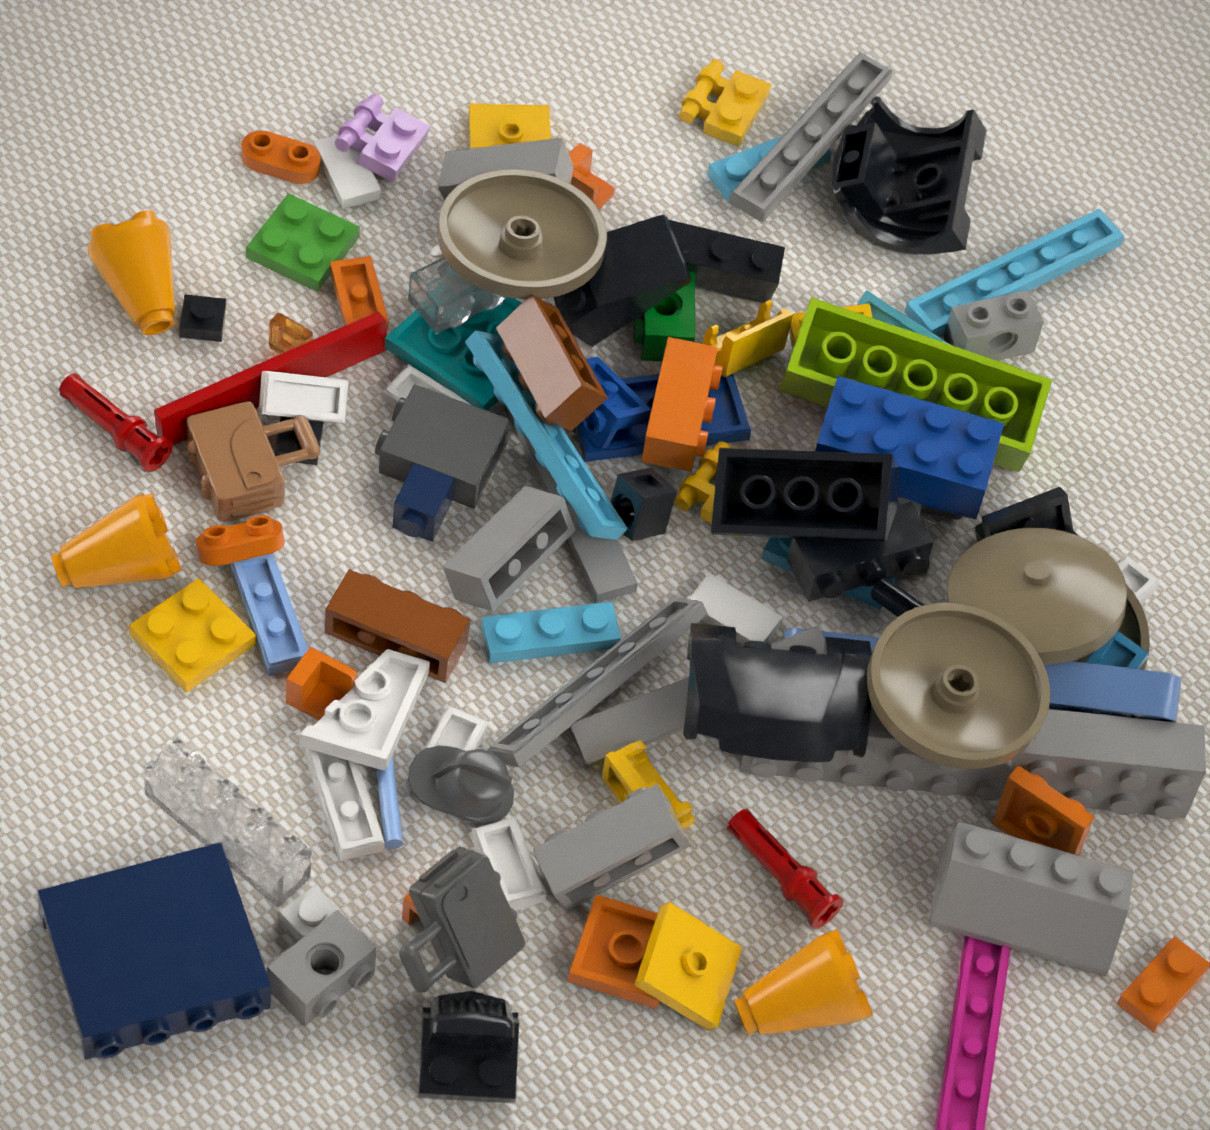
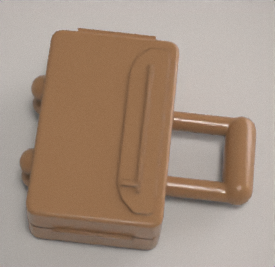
[186,402,321,521]

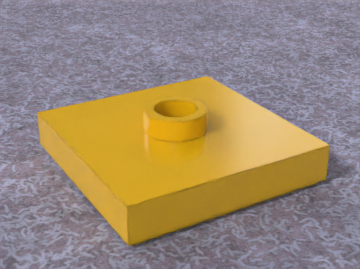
[468,103,551,148]
[634,901,743,1031]

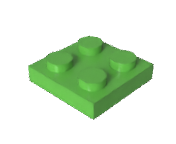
[246,193,360,292]

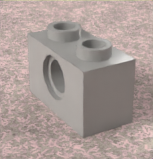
[944,290,1044,361]
[267,910,377,1026]

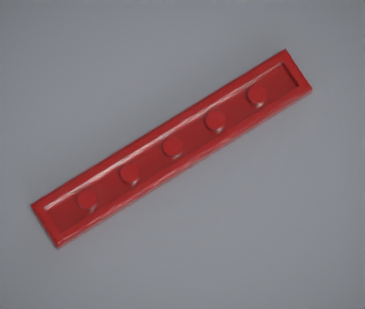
[154,311,387,445]

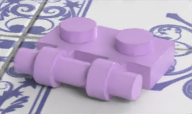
[335,94,430,182]

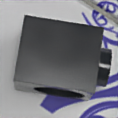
[610,467,677,541]

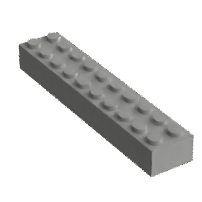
[740,703,1206,819]

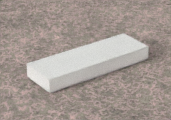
[302,747,385,862]

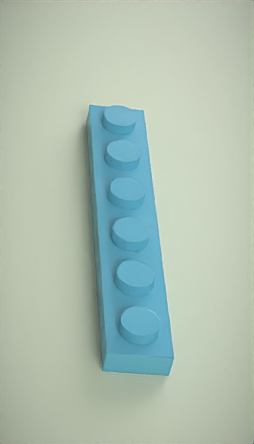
[904,208,1124,336]
[465,330,628,540]

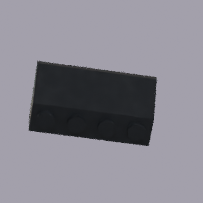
[711,448,900,542]

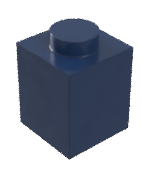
[392,464,454,542]

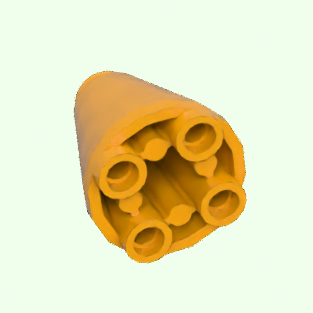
[87,210,175,336]
[51,493,182,589]
[733,929,873,1035]

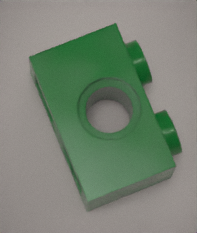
[633,272,695,362]

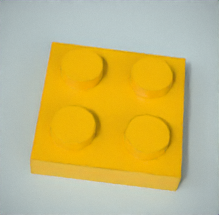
[129,578,256,693]

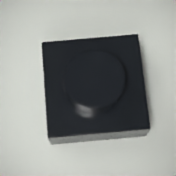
[179,294,227,342]

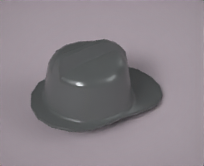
[408,745,514,825]

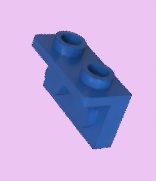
[577,356,651,449]

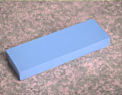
[229,553,308,676]

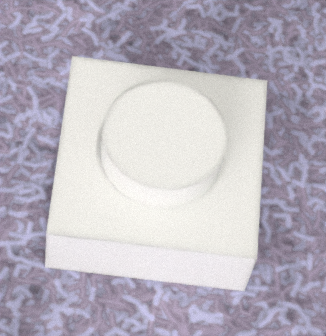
[279,885,346,941]

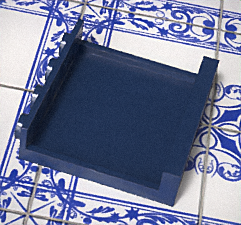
[37,842,271,1060]

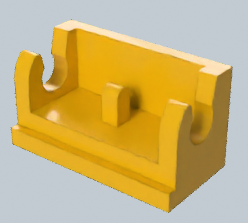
[702,300,793,377]
[602,740,695,829]

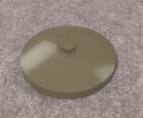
[437,169,607,299]
[947,528,1127,665]
[867,603,1050,769]

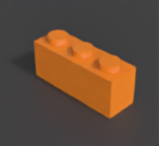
[641,337,723,472]

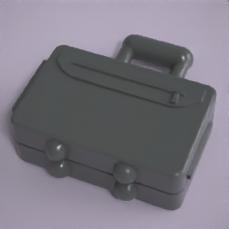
[399,847,525,993]

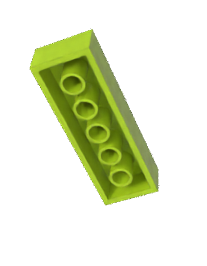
[779,297,1052,472]

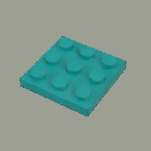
[385,273,522,411]

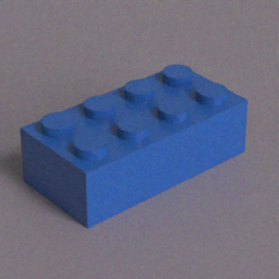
[815,376,1004,520]

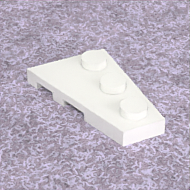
[299,649,430,771]

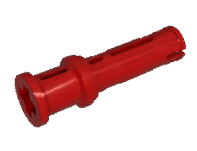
[59,373,173,472]
[727,808,844,929]

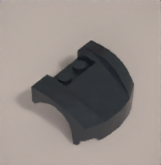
[832,96,987,255]
[683,623,872,763]

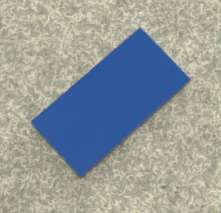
[575,374,751,462]

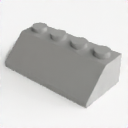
[929,821,1134,976]

